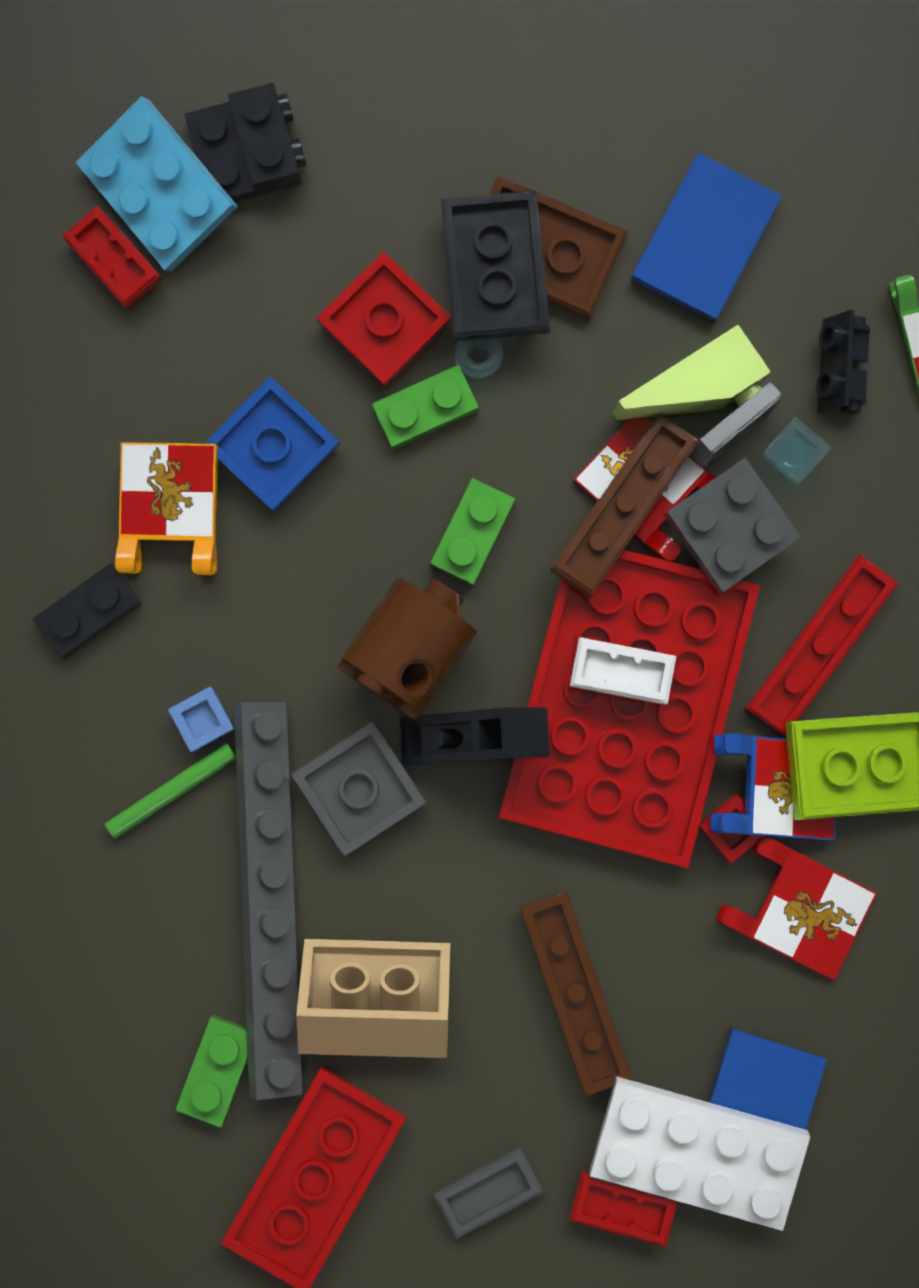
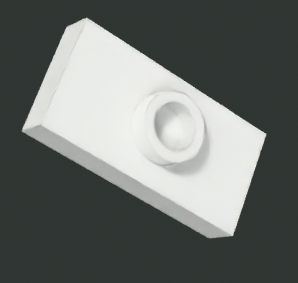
[569,637,676,705]

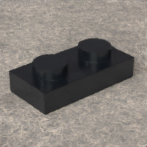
[32,563,142,659]

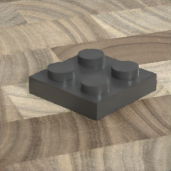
[663,457,801,594]
[291,721,426,857]

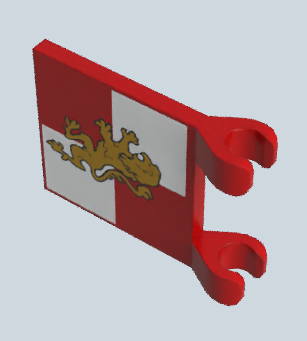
[573,417,716,562]
[717,836,877,981]

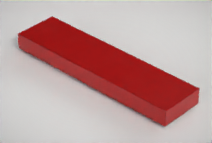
[744,555,899,738]

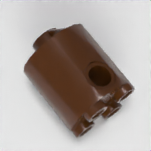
[337,577,477,721]

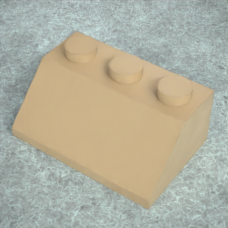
[296,939,450,1058]

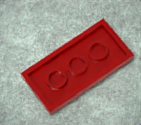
[221,1066,407,1288]

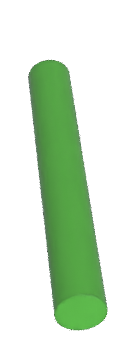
[105,743,236,839]

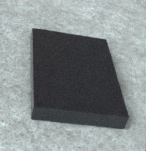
[441,191,550,342]

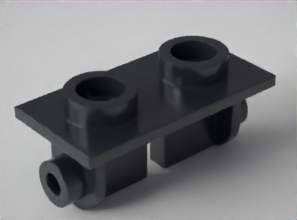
[816,310,870,414]

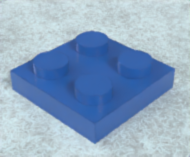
[204,376,340,513]

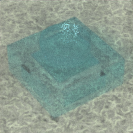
[761,416,831,486]

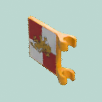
[115,442,218,575]

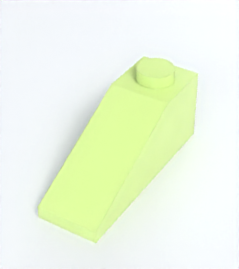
[612,325,771,421]

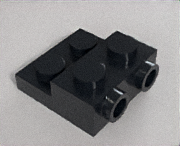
[184,82,307,202]

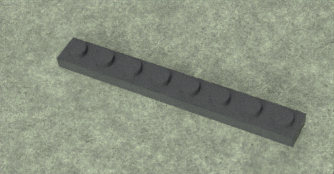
[234,701,302,1100]

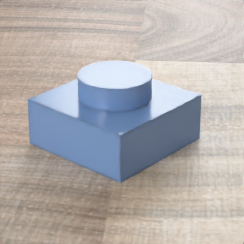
[168,686,235,753]

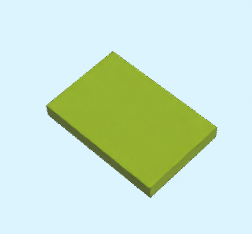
[785,712,919,820]

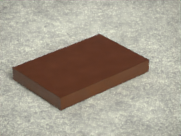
[489,175,628,321]

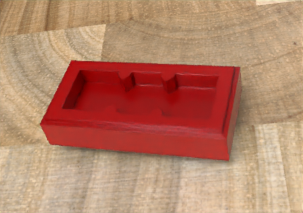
[62,205,162,310]
[569,1169,678,1248]

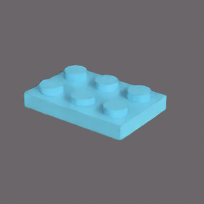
[76,96,238,271]

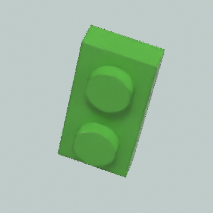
[372,364,479,450]
[430,478,515,586]
[175,1015,248,1128]

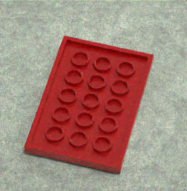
[498,536,760,868]

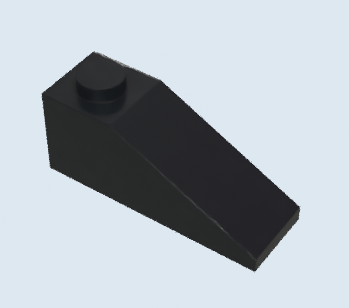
[400,707,550,766]

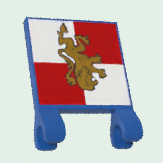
[710,733,836,841]

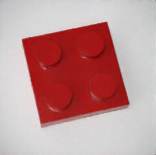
[316,251,452,388]

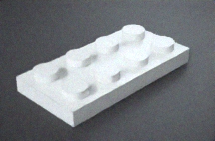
[589,1076,811,1231]

